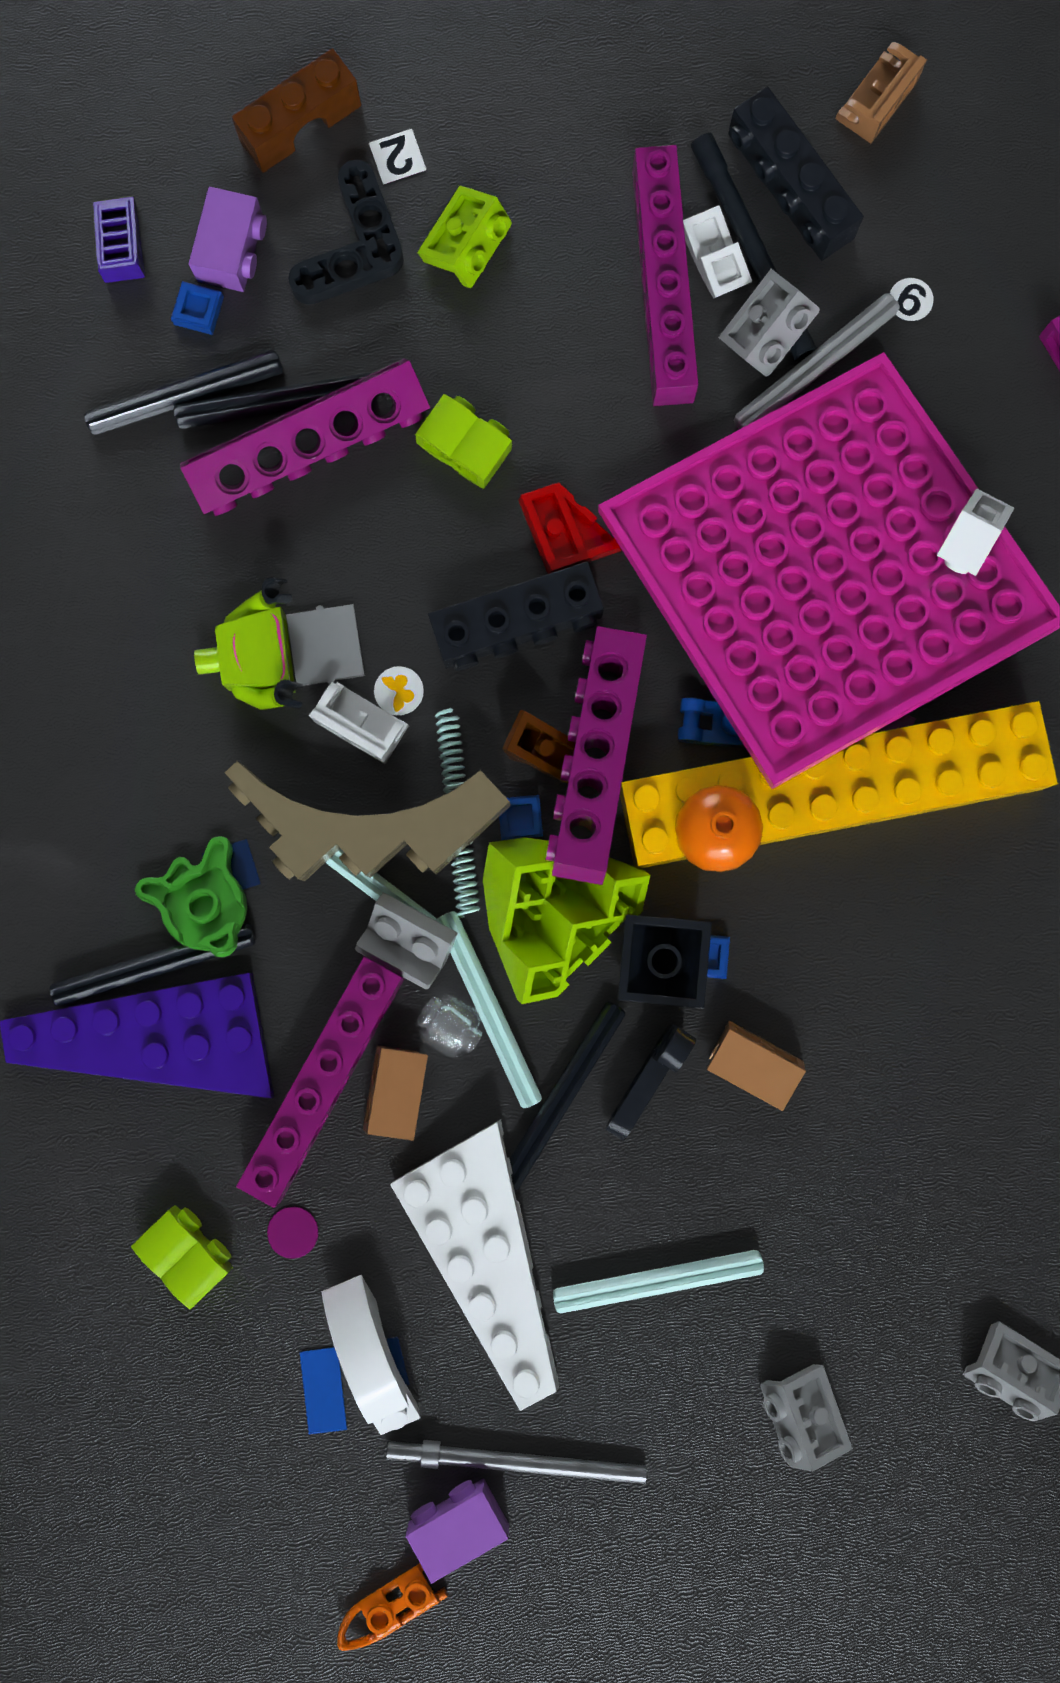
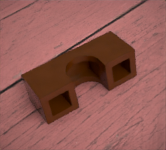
[231,48,361,173]

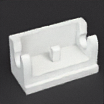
[309,682,409,764]

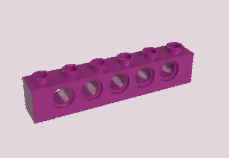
[632,145,698,406]
[180,358,430,516]
[545,626,647,885]
[236,957,405,1208]

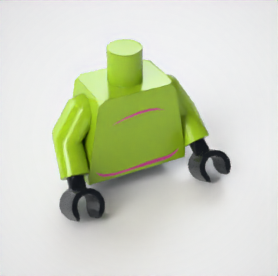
[194,577,303,710]

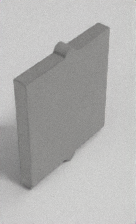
[286,604,365,686]

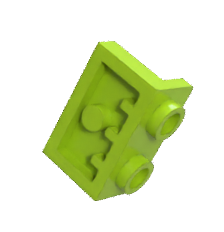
[417,186,512,288]

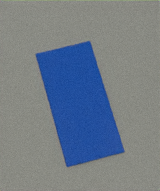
[300,1347,347,1435]

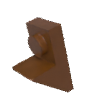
[502,710,576,784]

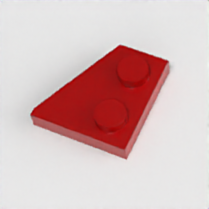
[518,482,622,574]

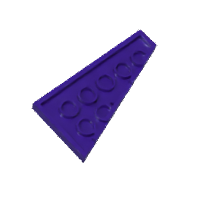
[0,973,274,1098]

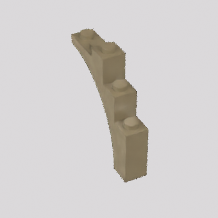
[225,761,511,881]

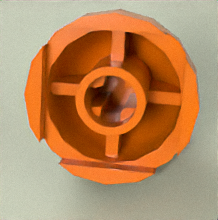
[675,785,763,872]

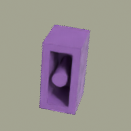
[189,187,267,292]
[406,1478,509,1584]

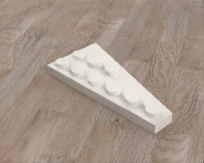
[390,1119,560,1411]

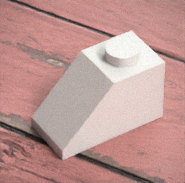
[937,489,1015,576]

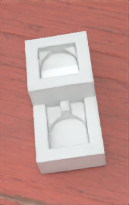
[683,205,752,299]

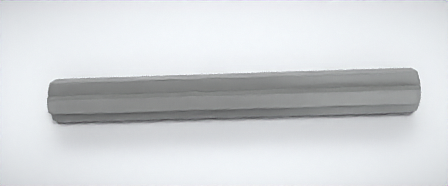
[733,293,900,429]

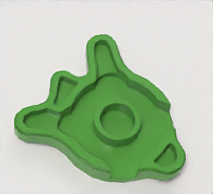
[135,836,247,957]

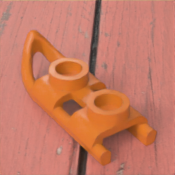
[337,1563,448,1651]

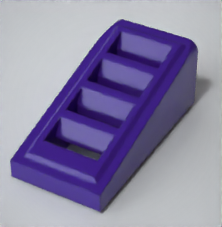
[93,197,145,283]

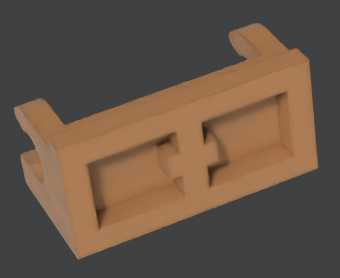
[835,42,927,144]
[707,1021,806,1111]
[363,1045,428,1141]

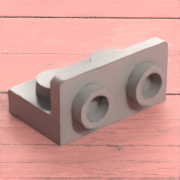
[718,269,820,377]
[355,892,458,989]
[963,1321,1060,1421]
[760,1364,853,1472]

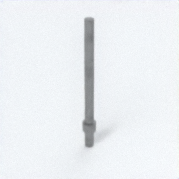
[387,1440,647,1484]

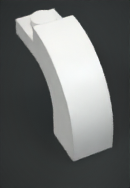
[321,1275,421,1435]

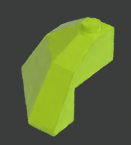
[483,837,651,1004]

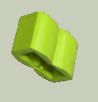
[415,394,512,489]
[131,1205,233,1309]

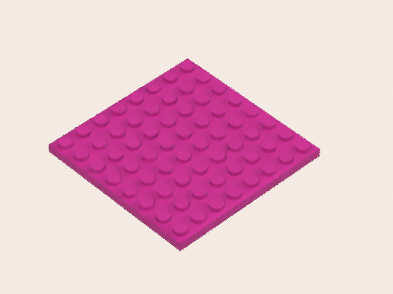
[598,352,1060,789]

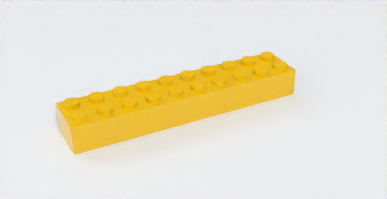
[620,701,1058,869]

